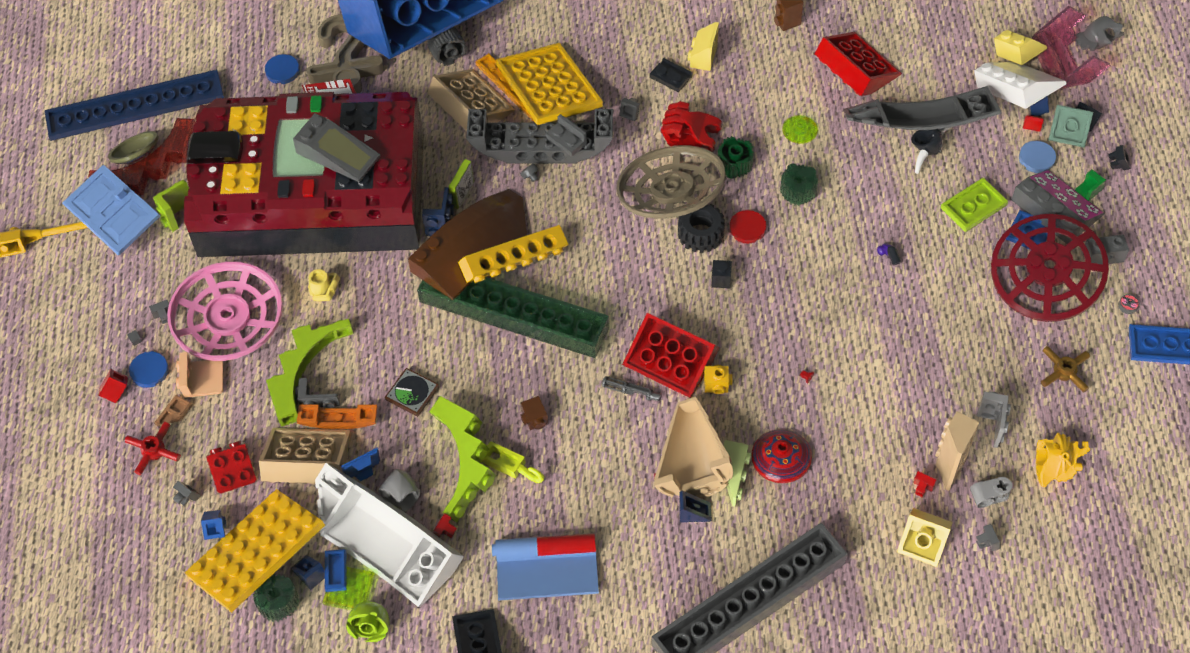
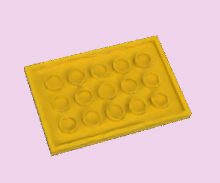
[496,43,603,125]
[185,489,325,613]

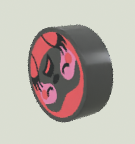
[1118,294,1139,314]

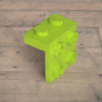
[153,180,189,232]

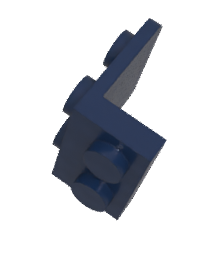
[422,187,455,237]

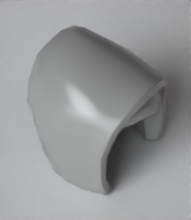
[378,469,420,512]

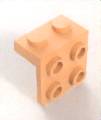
[176,352,223,398]

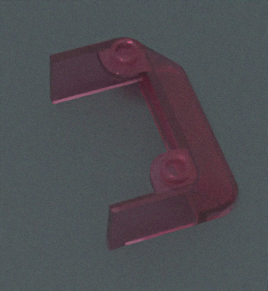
[1032,6,1111,89]

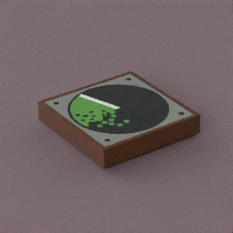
[385,368,439,417]

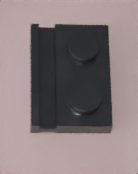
[650,58,693,93]

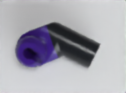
[877,243,902,266]

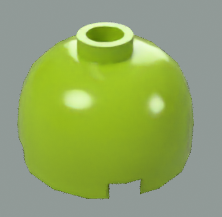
[346,601,390,642]

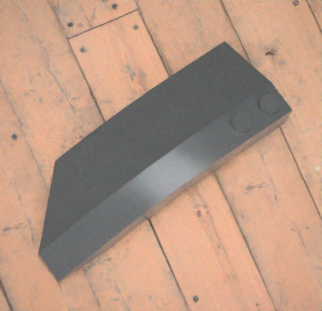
[844,86,1002,130]

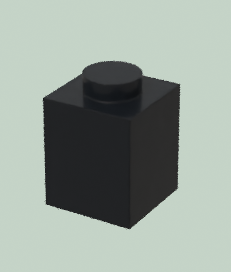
[711,260,732,289]

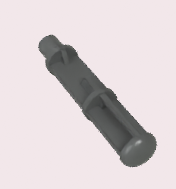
[602,376,661,402]

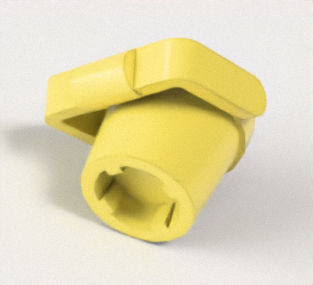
[308,269,340,302]

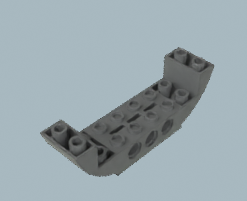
[466,109,613,164]

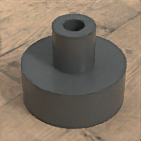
[520,163,538,182]

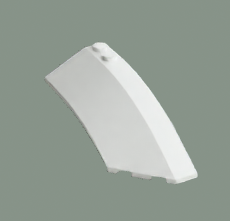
[315,463,464,607]

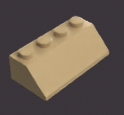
[935,411,980,491]

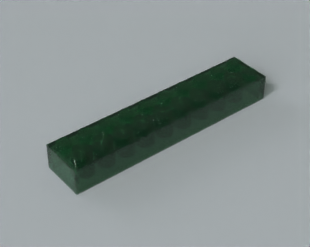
[417,277,609,359]

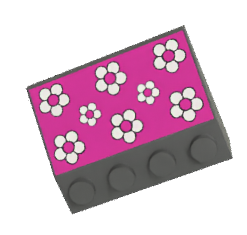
[1011,170,1105,244]

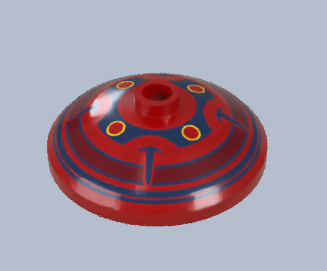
[751,429,812,483]

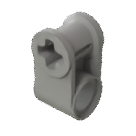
[970,477,1012,508]

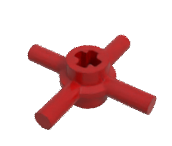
[125,422,181,475]

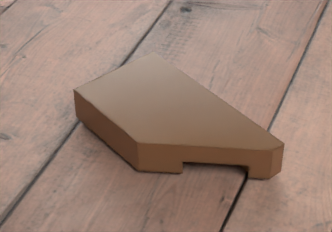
[154,395,193,427]

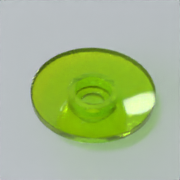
[782,115,818,144]

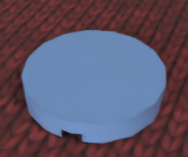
[1019,141,1056,173]

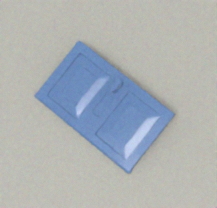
[62,164,161,256]

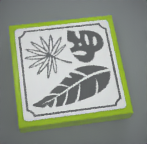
[449,159,474,209]

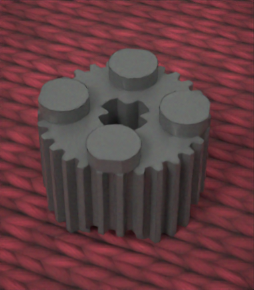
[427,27,468,66]

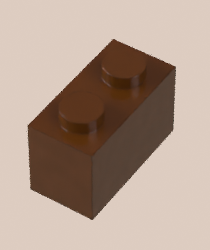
[774,0,804,31]

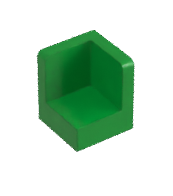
[1075,169,1106,201]

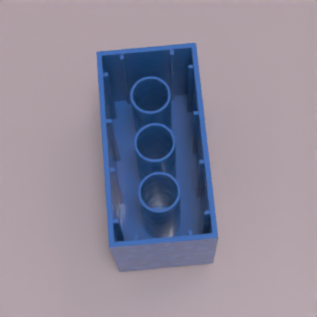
[338,0,504,59]

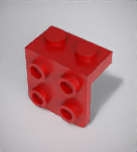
[206,441,256,494]

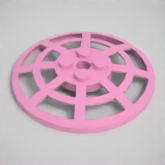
[167,262,283,361]

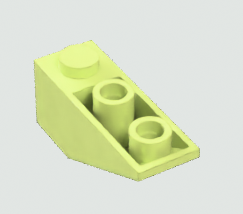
[724,440,751,506]

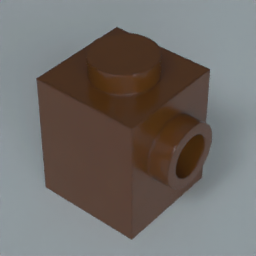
[520,396,548,431]

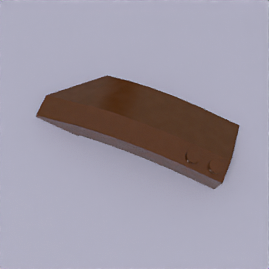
[408,189,527,300]

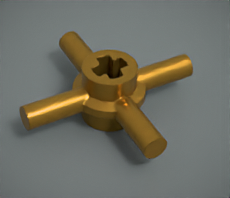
[1041,346,1090,393]

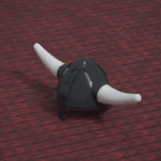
[911,127,952,174]

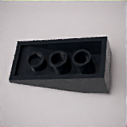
[452,609,502,653]

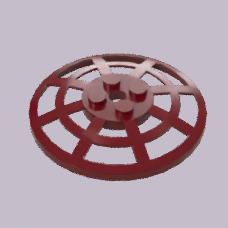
[991,214,1109,322]

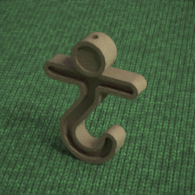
[307,14,384,93]

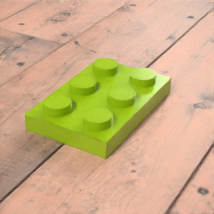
[941,178,1008,232]

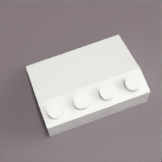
[974,62,1066,109]

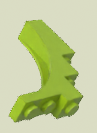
[266,319,353,427]
[429,396,496,523]

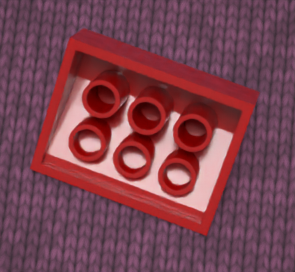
[814,32,902,96]
[622,313,720,398]

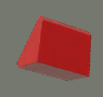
[1023,115,1044,132]

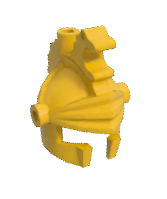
[1036,433,1090,487]

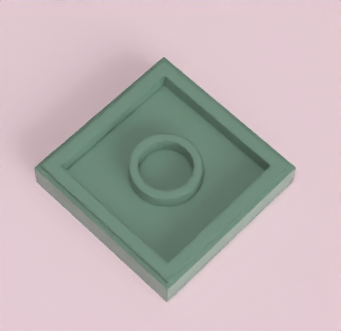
[1048,105,1093,148]

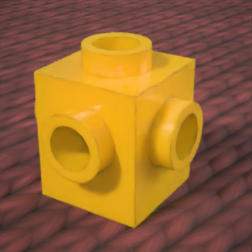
[704,365,733,394]

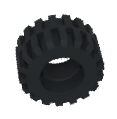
[678,204,725,253]

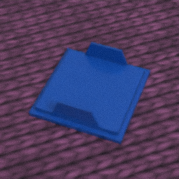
[341,447,380,481]

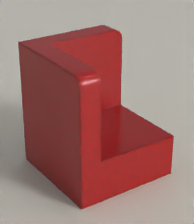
[98,369,128,403]

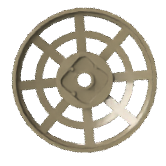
[617,145,726,219]

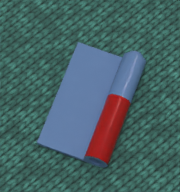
[492,533,599,601]

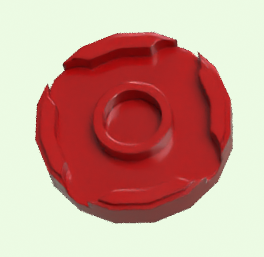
[729,210,766,244]

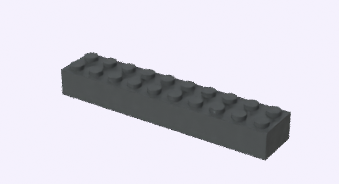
[652,523,847,653]

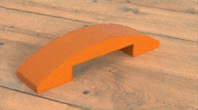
[297,405,378,429]

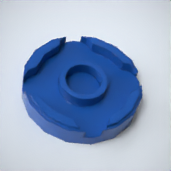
[265,54,300,84]
[129,351,169,388]

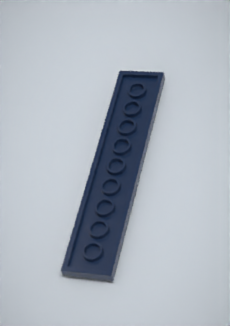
[44,69,224,141]

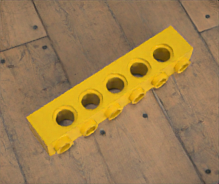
[458,225,569,283]

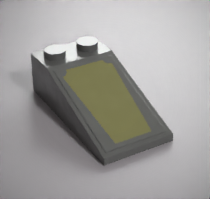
[293,113,380,182]

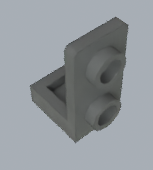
[295,378,340,408]

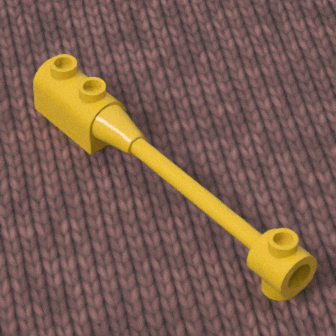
[0,222,88,257]

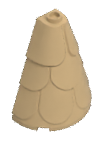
[654,397,733,499]

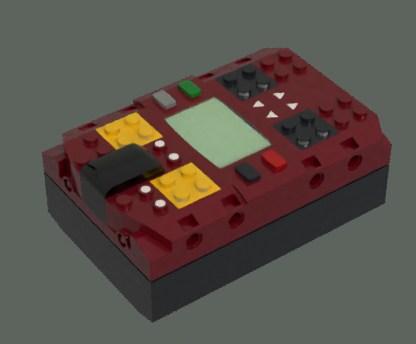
[184,92,424,257]

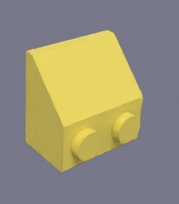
[688,22,719,71]
[994,30,1047,65]
[897,508,953,567]

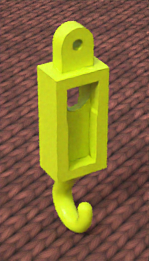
[481,441,545,483]

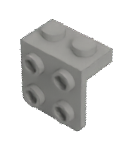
[977,391,1011,448]

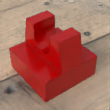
[913,471,937,497]
[433,513,457,538]

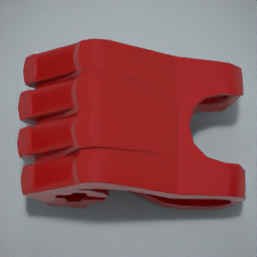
[661,101,722,152]

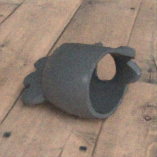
[1075,16,1124,51]

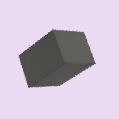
[127,330,142,346]

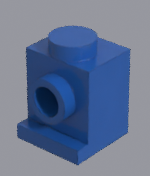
[201,510,226,540]

